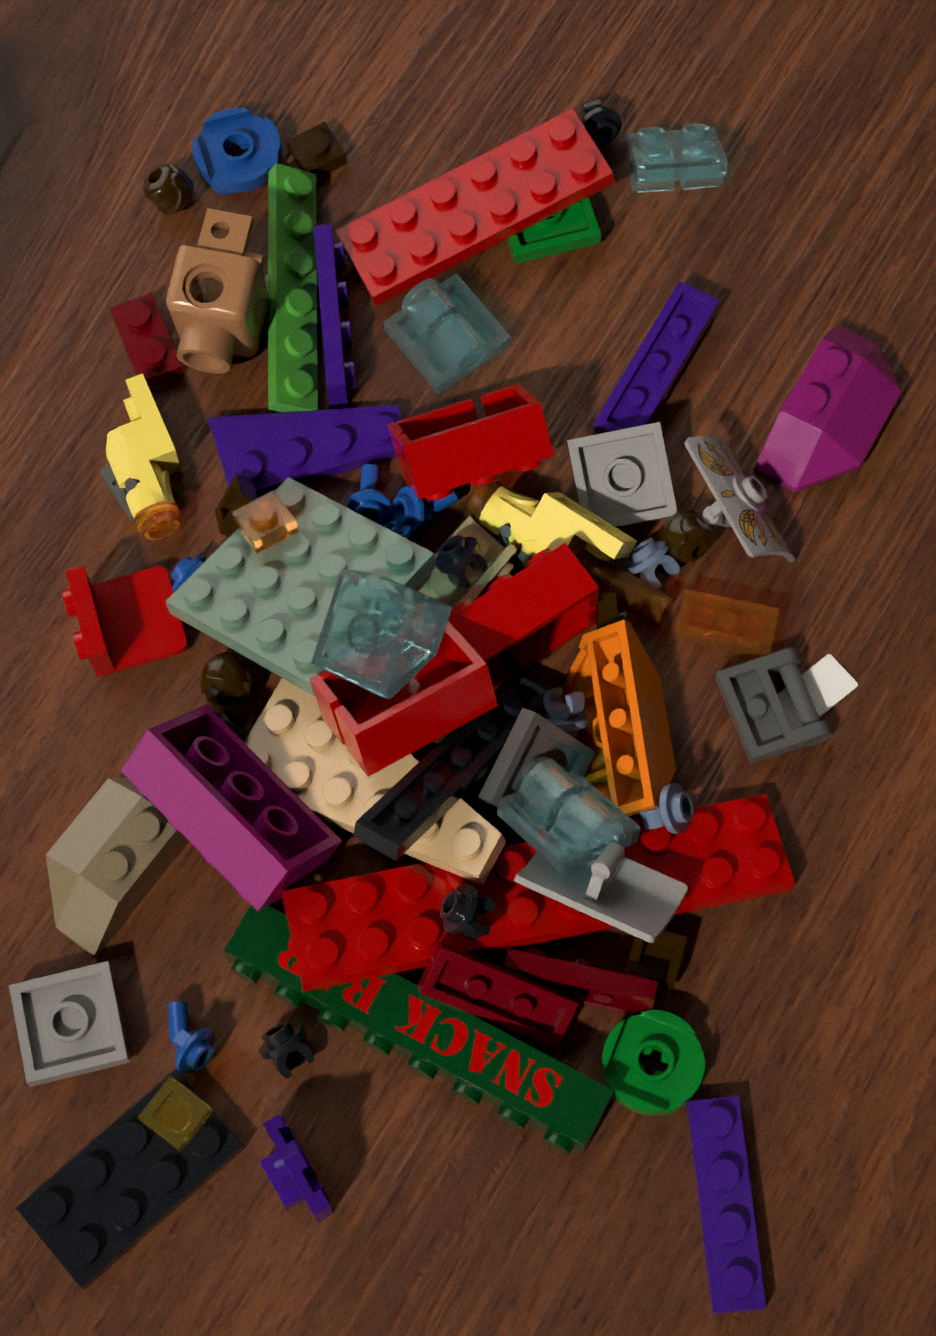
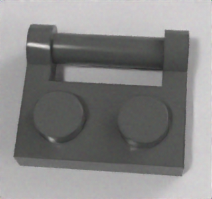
[715,648,833,765]

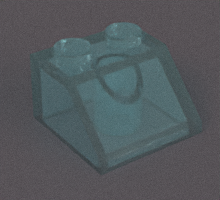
[311,569,452,699]

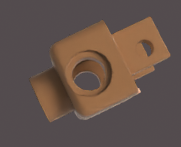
[166,208,269,374]

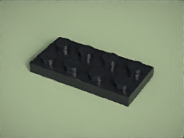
[16,1069,244,1290]

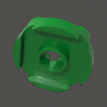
[601,1010,705,1116]

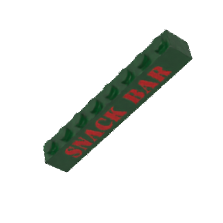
[224,905,614,1155]

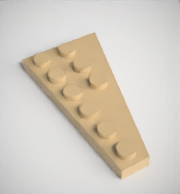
[244,678,506,885]

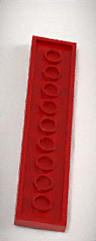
[282,794,795,992]

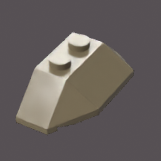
[46,777,189,958]

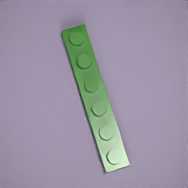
[268,163,318,413]

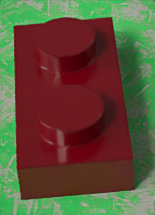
[109,293,184,388]

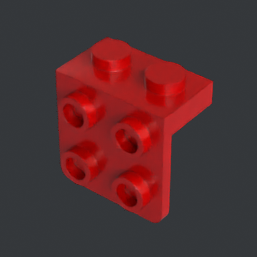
[61,566,188,678]

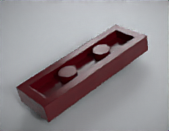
[417,941,579,1049]
[504,948,658,1016]

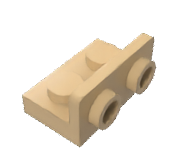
[412,516,518,618]

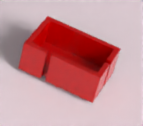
[387,383,554,501]
[446,543,599,690]
[310,610,498,777]

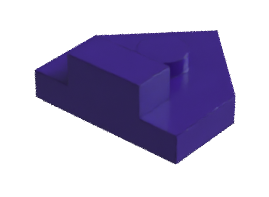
[259,1114,334,1223]

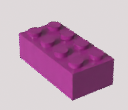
[120,705,342,911]

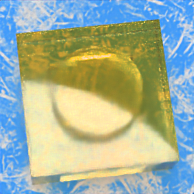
[137,1076,213,1153]

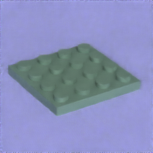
[165,477,436,696]

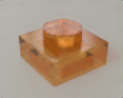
[232,490,299,554]

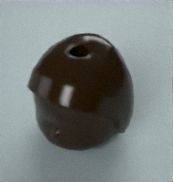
[143,163,194,214]
[658,510,714,563]
[200,651,253,706]

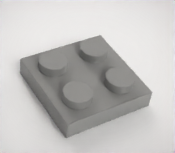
[567,422,677,528]
[9,961,130,1087]

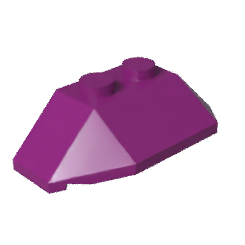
[753,325,902,492]

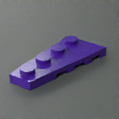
[208,405,402,498]

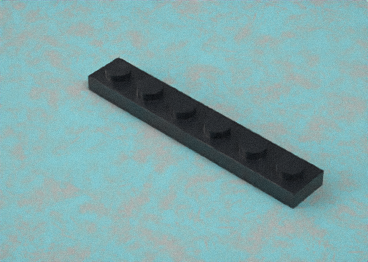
[353,668,555,861]

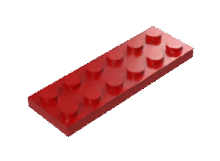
[335,108,615,306]

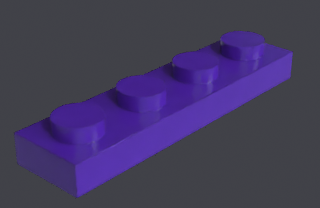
[314,224,356,408]
[593,281,720,434]
[686,1096,766,1315]

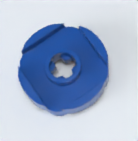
[192,108,282,195]

